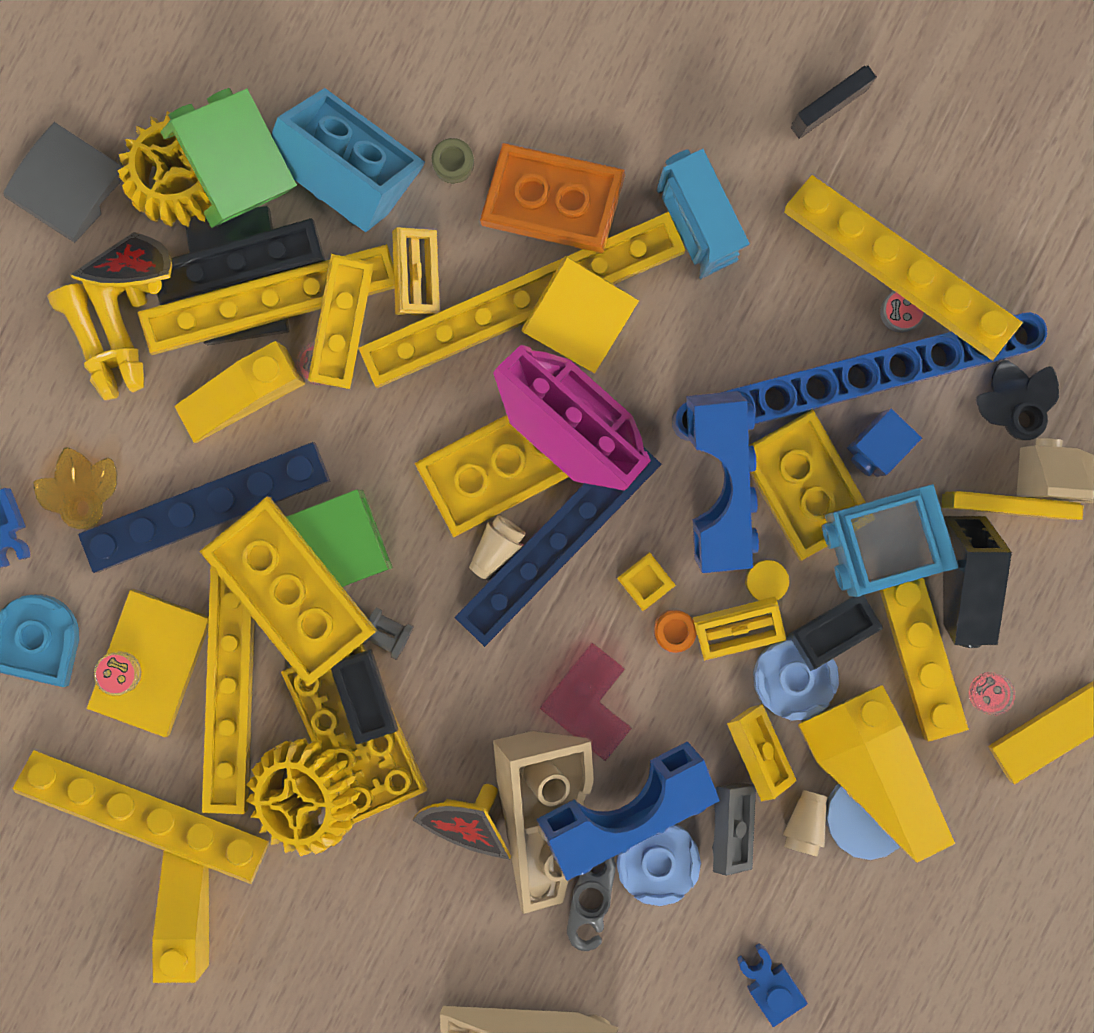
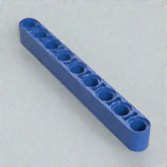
[672,312,1047,441]

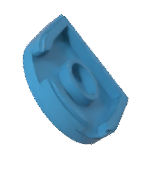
[0,594,79,687]

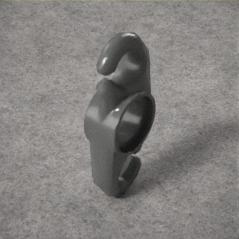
[567,857,616,951]

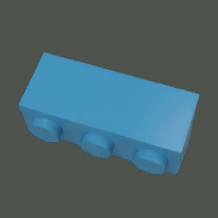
[271,88,425,232]

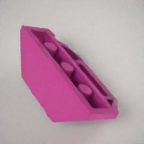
[493,345,651,490]

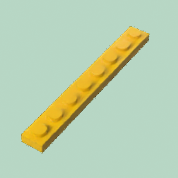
[358,212,686,388]

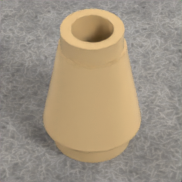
[469,515,525,580]
[783,790,827,857]

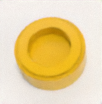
[745,560,789,601]

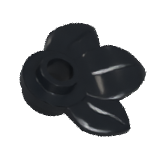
[976,360,1059,441]

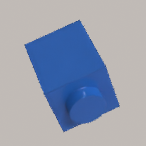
[847,408,922,477]

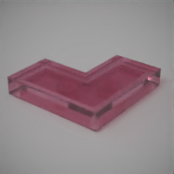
[540,642,632,761]

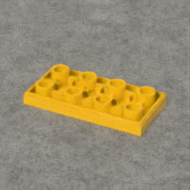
[281,643,428,823]

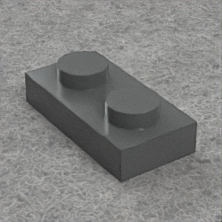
[712,782,756,876]

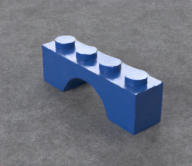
[686,391,759,573]
[537,741,720,881]

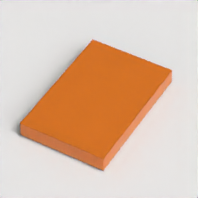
[480,143,625,253]

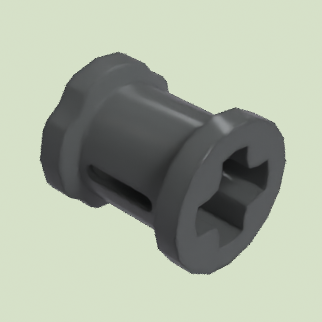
[363,607,414,660]

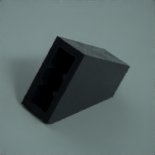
[943,516,1012,648]

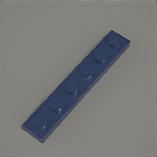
[78,442,331,573]
[454,446,662,647]

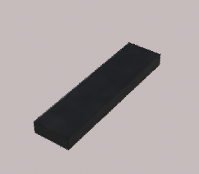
[157,218,326,305]

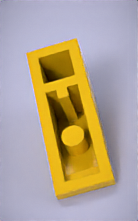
[174,341,305,443]
[152,851,209,983]

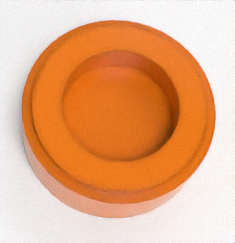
[654,610,697,653]

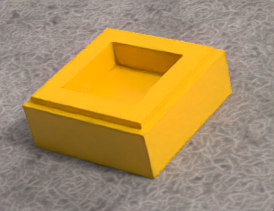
[617,552,676,611]

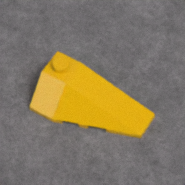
[797,685,955,863]

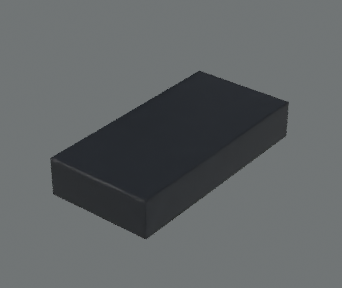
[791,65,877,139]
[788,595,884,671]
[331,649,398,745]

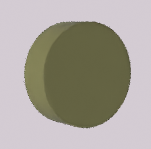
[432,138,474,184]

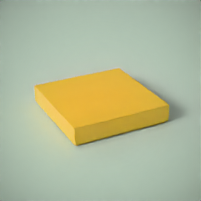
[521,256,639,374]

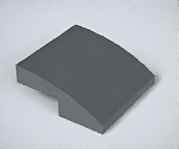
[3,122,123,243]

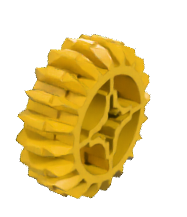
[117,111,212,227]
[246,738,361,857]

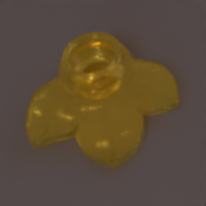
[33,447,118,529]

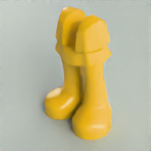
[47,282,144,400]

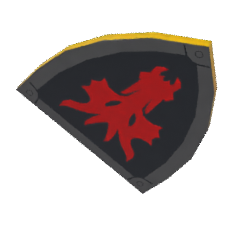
[70,232,172,307]
[413,784,511,860]

